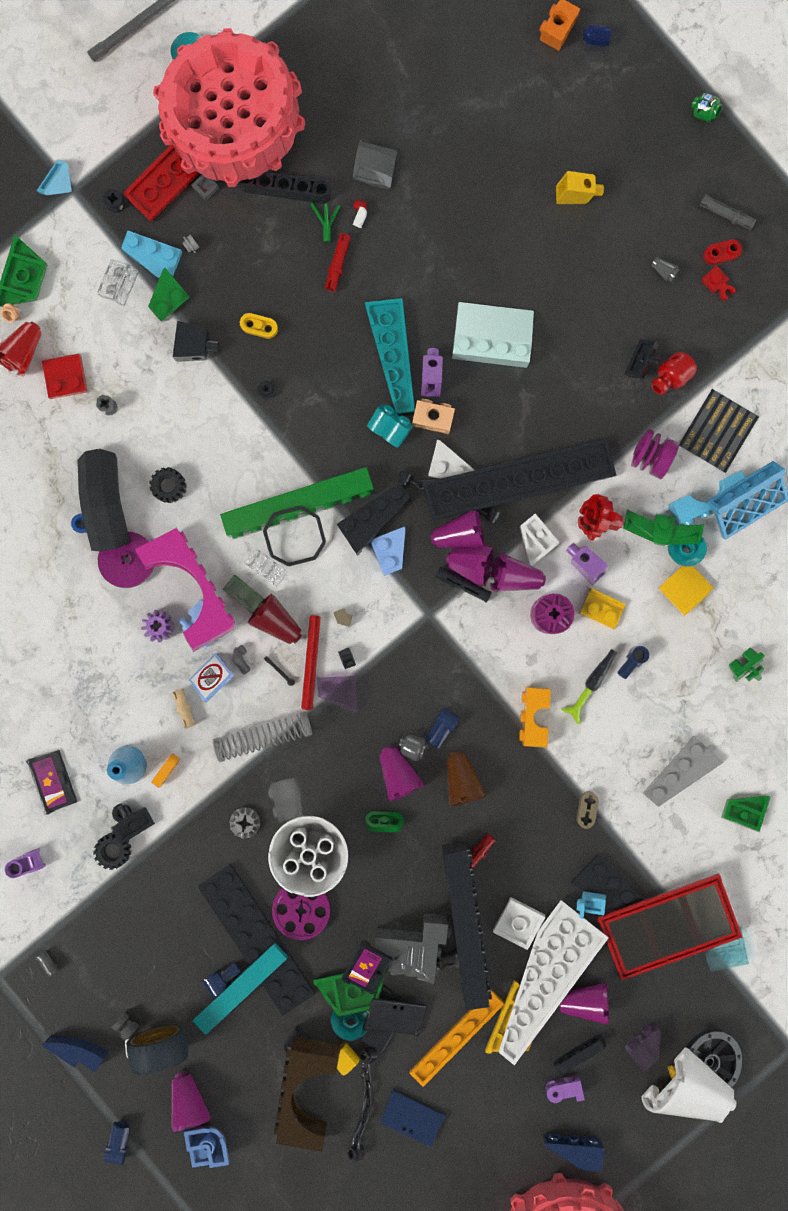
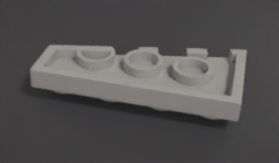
[643,736,724,807]

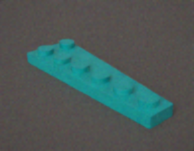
[365,298,415,415]

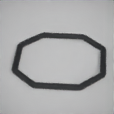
[263,506,326,566]

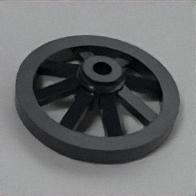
[686,1029,742,1088]

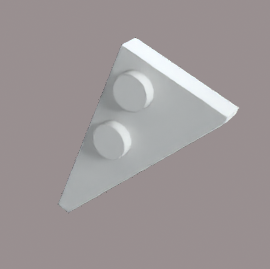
[428,440,474,479]

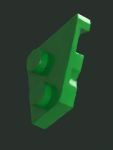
[721,796,770,832]

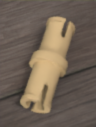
[172,689,196,729]

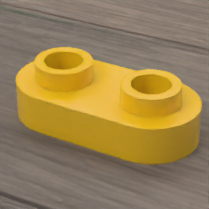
[240,313,278,339]

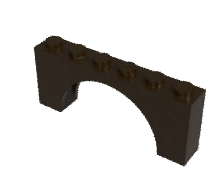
[274,1037,341,1152]

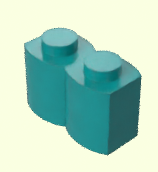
[367,404,413,448]

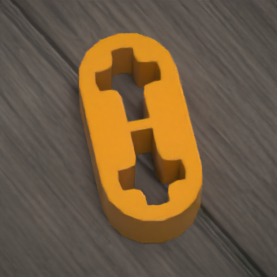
[151,753,181,788]

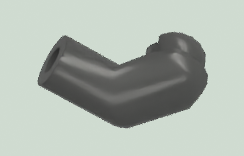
[233,645,251,675]

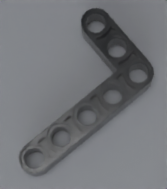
[239,172,331,204]

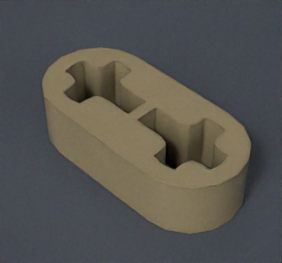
[576,791,599,829]

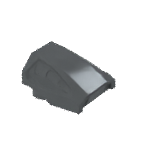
[353,140,397,189]

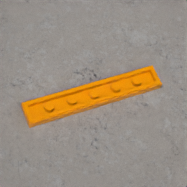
[409,989,505,1087]

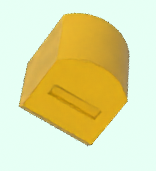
[337,1042,360,1075]

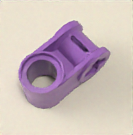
[4,848,46,878]

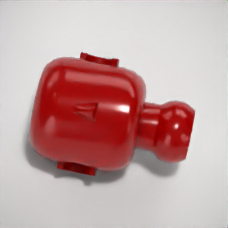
[651,351,697,395]

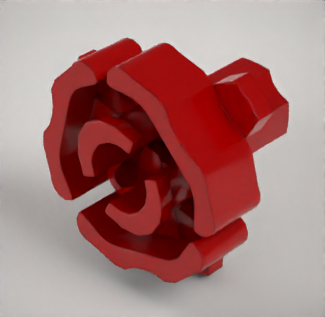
[578,494,624,541]

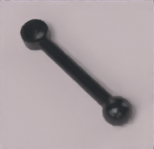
[264,656,295,686]

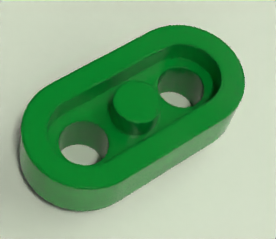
[365,811,404,832]

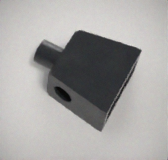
[172,321,219,362]

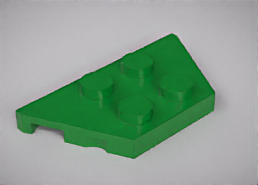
[0,235,48,307]
[313,972,386,1017]

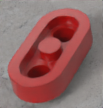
[703,239,742,265]

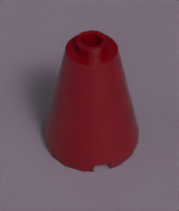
[248,593,302,644]

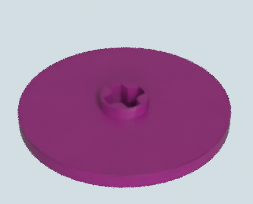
[98,531,154,588]

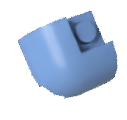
[184,1125,230,1168]

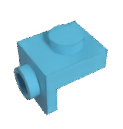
[577,891,606,919]

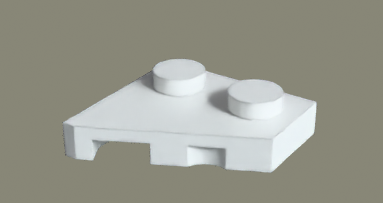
[520,514,560,566]

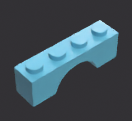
[668,471,745,525]

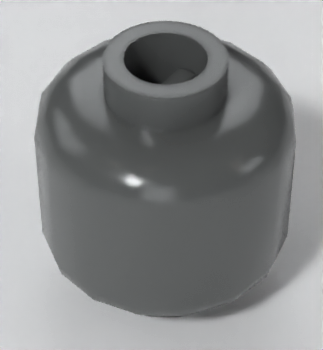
[398,733,428,762]

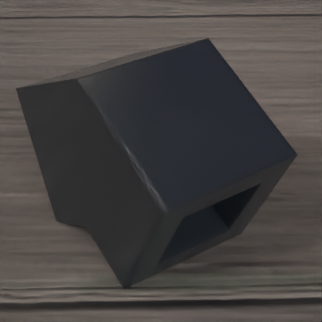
[338,647,356,669]

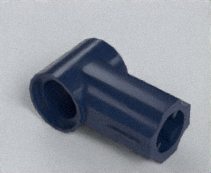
[425,707,460,749]
[103,1121,130,1165]

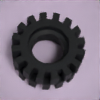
[149,467,186,503]
[93,833,131,870]

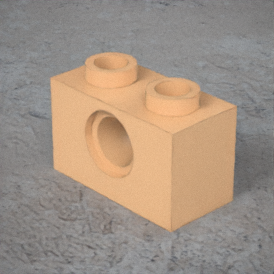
[412,399,455,434]

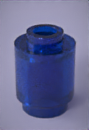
[583,24,612,47]

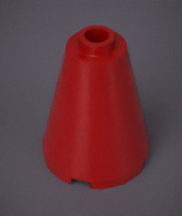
[0,321,42,376]

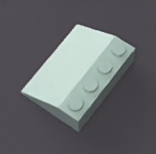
[452,302,534,368]

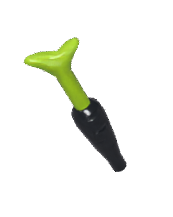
[561,649,617,724]

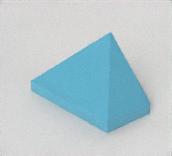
[37,160,72,195]

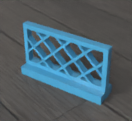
[708,461,788,540]

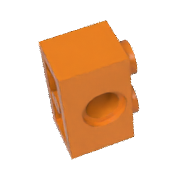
[539,0,580,51]

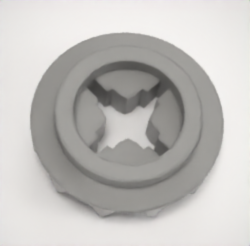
[229,807,260,839]

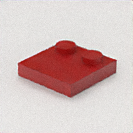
[42,354,88,399]

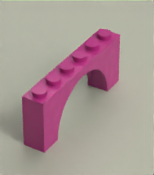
[135,528,235,652]

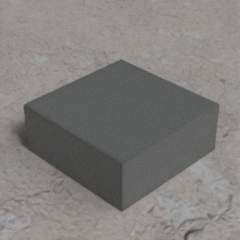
[192,175,219,201]

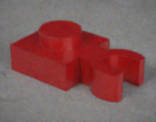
[701,265,736,301]

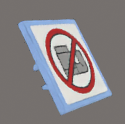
[189,653,234,703]

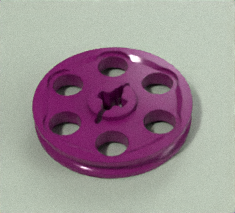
[272,888,330,940]

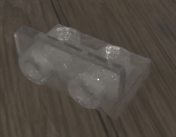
[96,259,139,306]
[268,777,303,823]

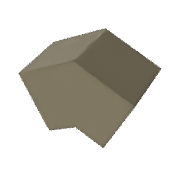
[333,608,353,627]

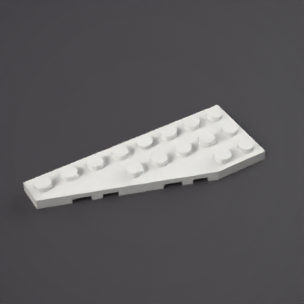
[499,900,608,1065]

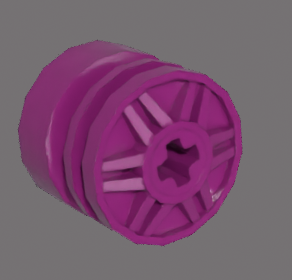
[631,429,680,480]
[530,593,575,634]

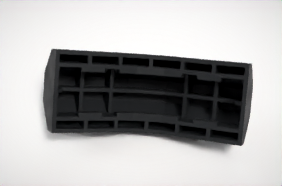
[77,449,130,552]

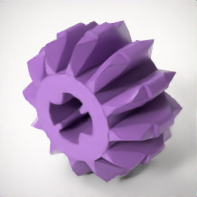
[141,610,175,642]

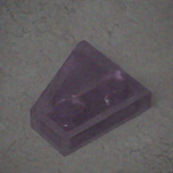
[317,676,358,713]

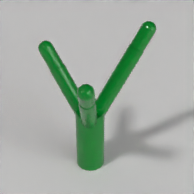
[311,203,341,242]

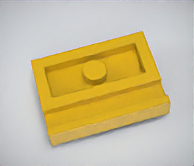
[579,588,626,630]

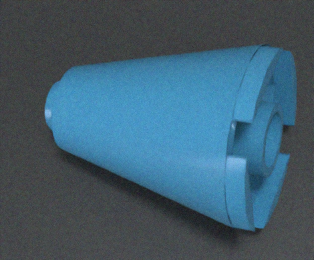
[107,746,147,785]

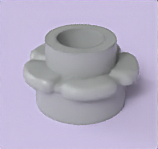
[183,235,199,253]

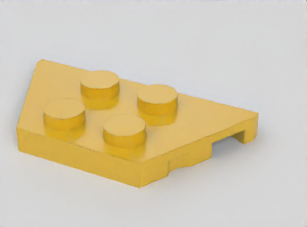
[485,980,532,1054]

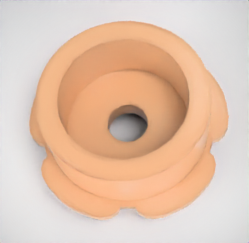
[1,304,20,322]

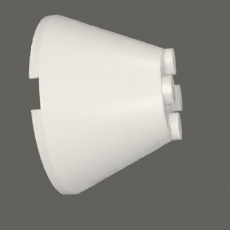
[268,816,348,897]

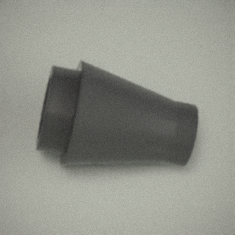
[651,257,681,283]

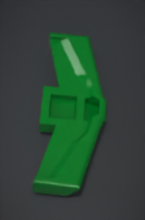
[623,509,704,546]

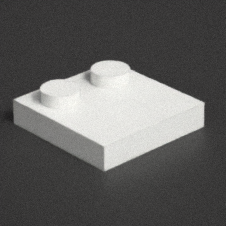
[493,897,545,950]

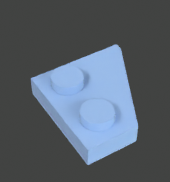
[371,527,405,576]

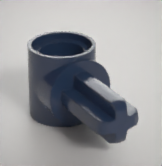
[617,646,649,679]
[202,963,241,998]

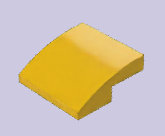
[658,566,714,616]

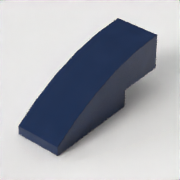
[42,1036,108,1072]

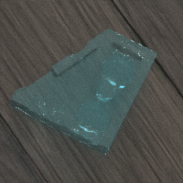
[705,925,749,972]

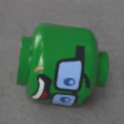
[692,93,722,122]

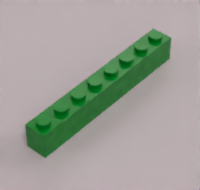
[220,467,374,539]

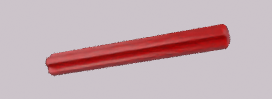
[301,615,321,710]

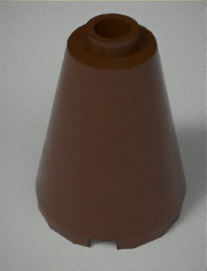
[447,751,487,807]

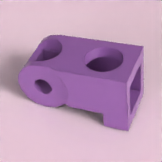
[546,1074,585,1103]

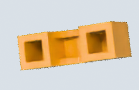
[519,687,551,747]

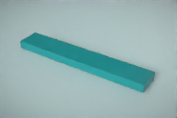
[193,943,288,1035]

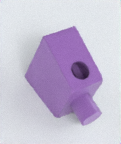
[421,348,443,397]
[566,542,608,585]

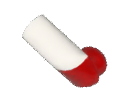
[353,199,367,228]

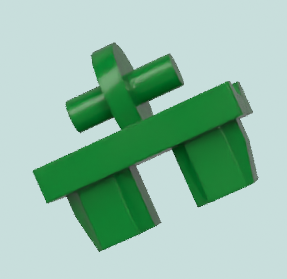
[728,647,765,682]

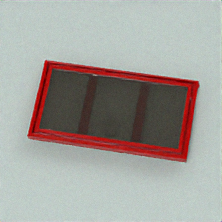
[597,873,742,980]

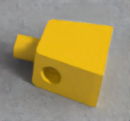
[556,171,604,204]

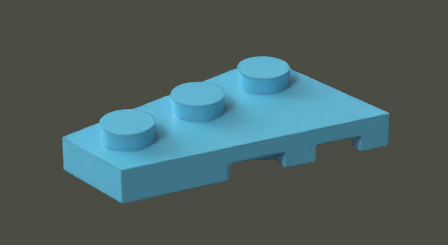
[121,231,182,278]

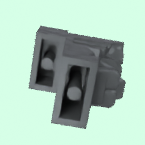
[374,913,451,984]

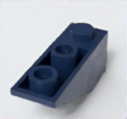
[543,1133,604,1172]

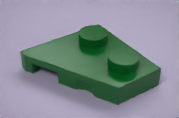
[148,268,189,322]

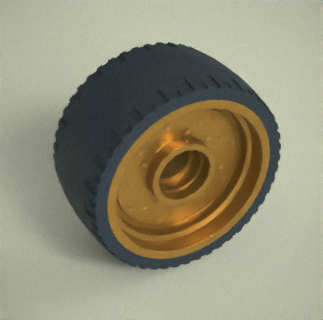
[126,1025,188,1075]

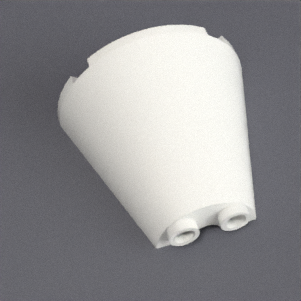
[641,1047,736,1123]

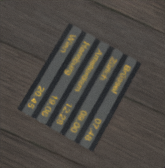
[679,389,759,473]

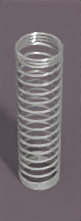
[213,712,312,763]

